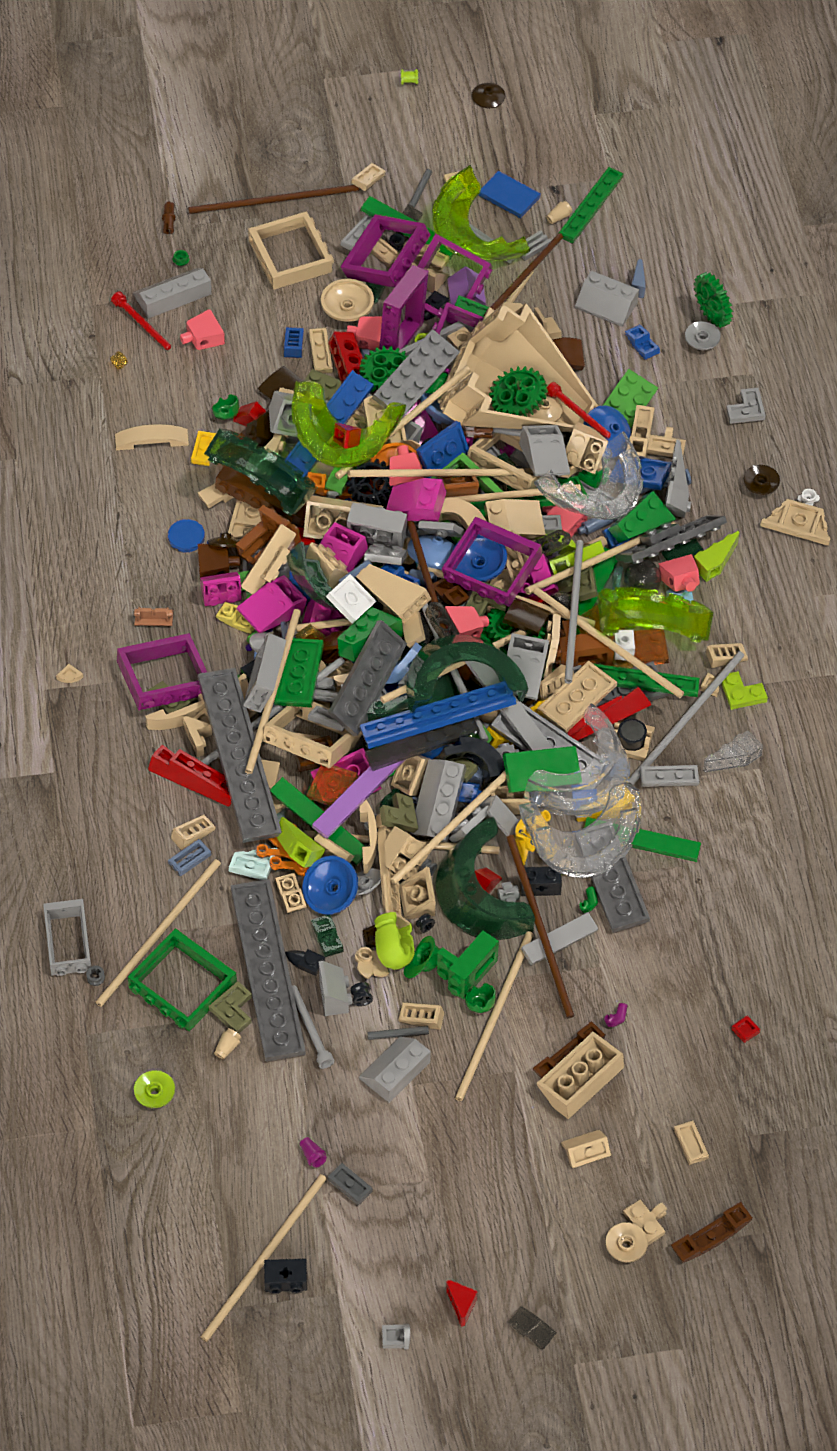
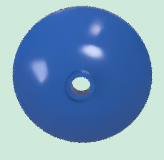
[584,406,631,459]
[452,534,507,582]
[302,856,358,915]

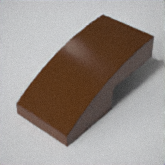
[433,578,470,606]

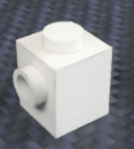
[613,630,635,661]

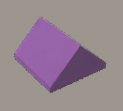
[448,266,486,306]

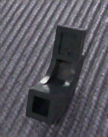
[439,737,505,784]

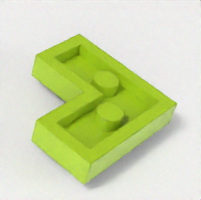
[721,671,768,710]

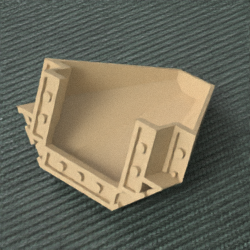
[437,303,596,432]

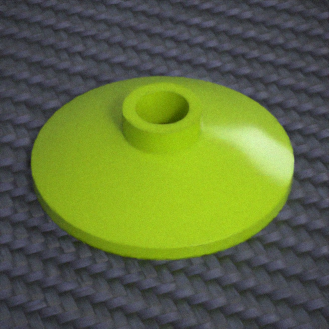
[134,1070,175,1108]

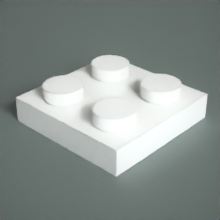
[326,574,376,624]

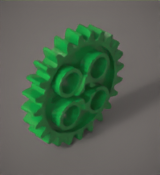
[693,272,733,328]
[359,346,409,392]
[489,366,548,417]
[486,606,546,651]

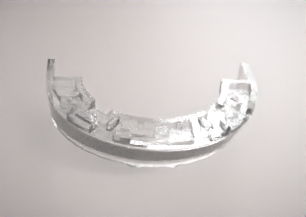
[534,431,643,520]
[524,703,630,818]
[519,782,641,878]

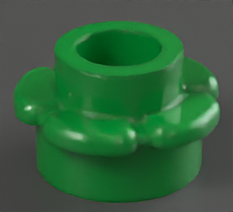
[172,250,190,266]

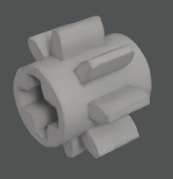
[497,881,520,907]

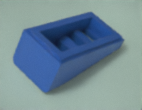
[284,327,304,358]

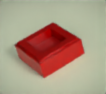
[731,1015,760,1043]

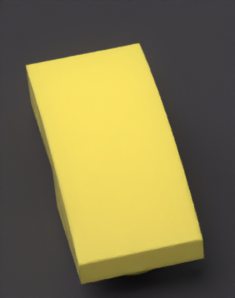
[216,602,254,634]

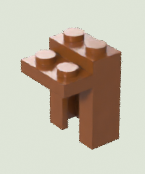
[236,505,301,566]
[555,620,614,667]

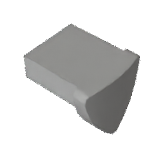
[382,1324,410,1350]

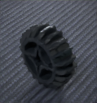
[346,458,393,506]

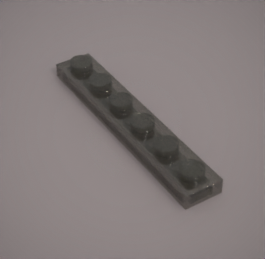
[365,717,480,771]

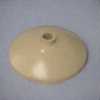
[321,279,374,322]

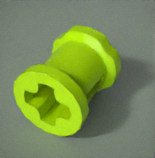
[401,69,418,85]

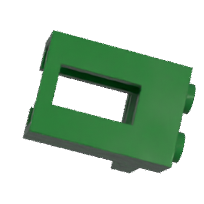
[437,931,499,999]

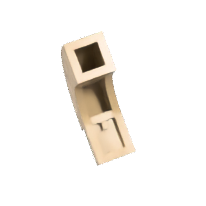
[627,405,655,458]
[438,498,486,530]

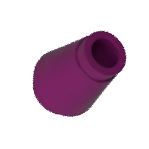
[299,1137,327,1168]

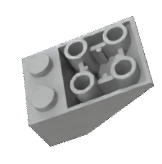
[519,425,570,477]
[502,633,549,700]

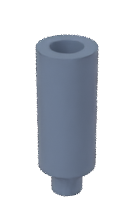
[577,511,613,535]

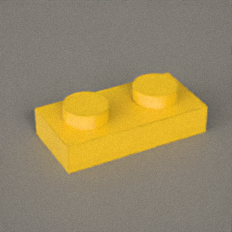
[191,431,216,466]

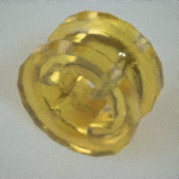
[110,351,128,370]

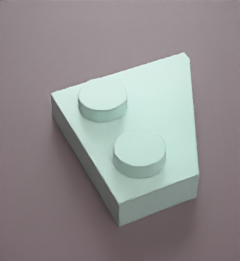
[229,848,278,880]

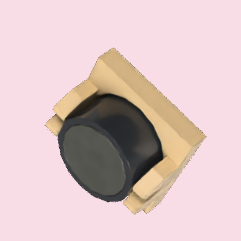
[608,719,655,761]

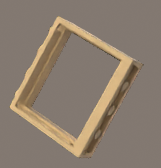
[248,211,334,290]
[467,432,549,490]
[263,702,366,768]

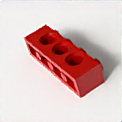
[328,331,363,384]

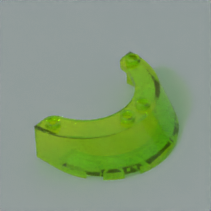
[432,165,530,261]
[292,380,406,468]
[598,587,714,643]

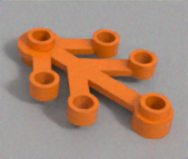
[256,824,309,876]

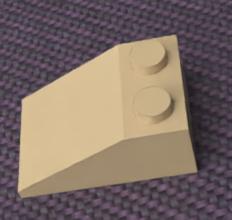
[484,499,546,539]

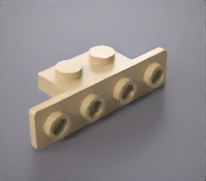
[241,524,296,595]

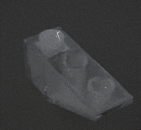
[703,730,763,773]

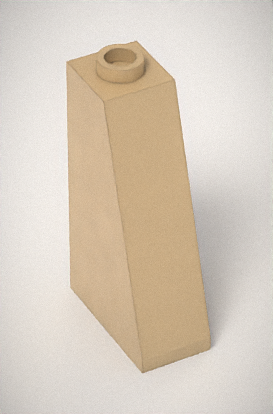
[356,564,431,624]

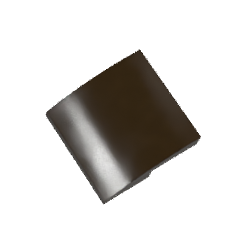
[257,366,310,400]
[503,598,551,637]

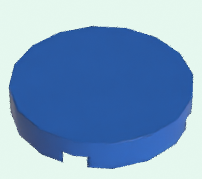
[168,519,205,552]

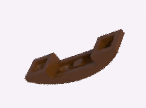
[533,1021,606,1079]
[671,1202,753,1263]

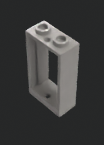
[243,633,286,713]
[43,899,91,976]

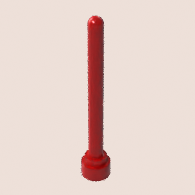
[111,291,171,350]
[546,382,611,439]

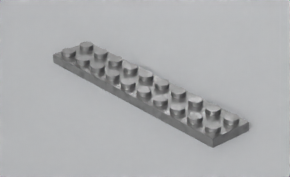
[198,668,282,843]
[231,879,306,1062]

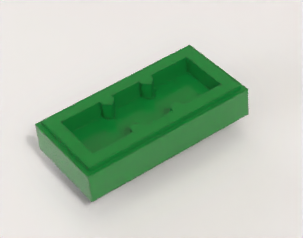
[455,295,489,317]

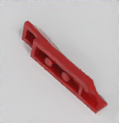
[566,687,652,741]
[148,745,232,807]

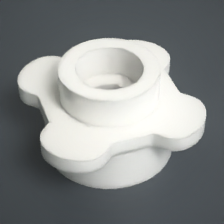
[798,489,820,506]

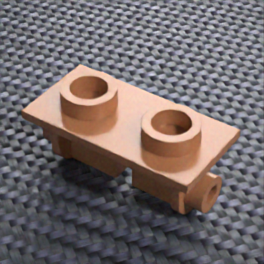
[134,607,173,626]

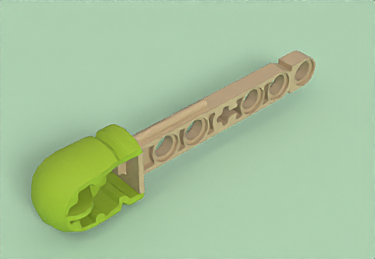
[375,813,414,970]

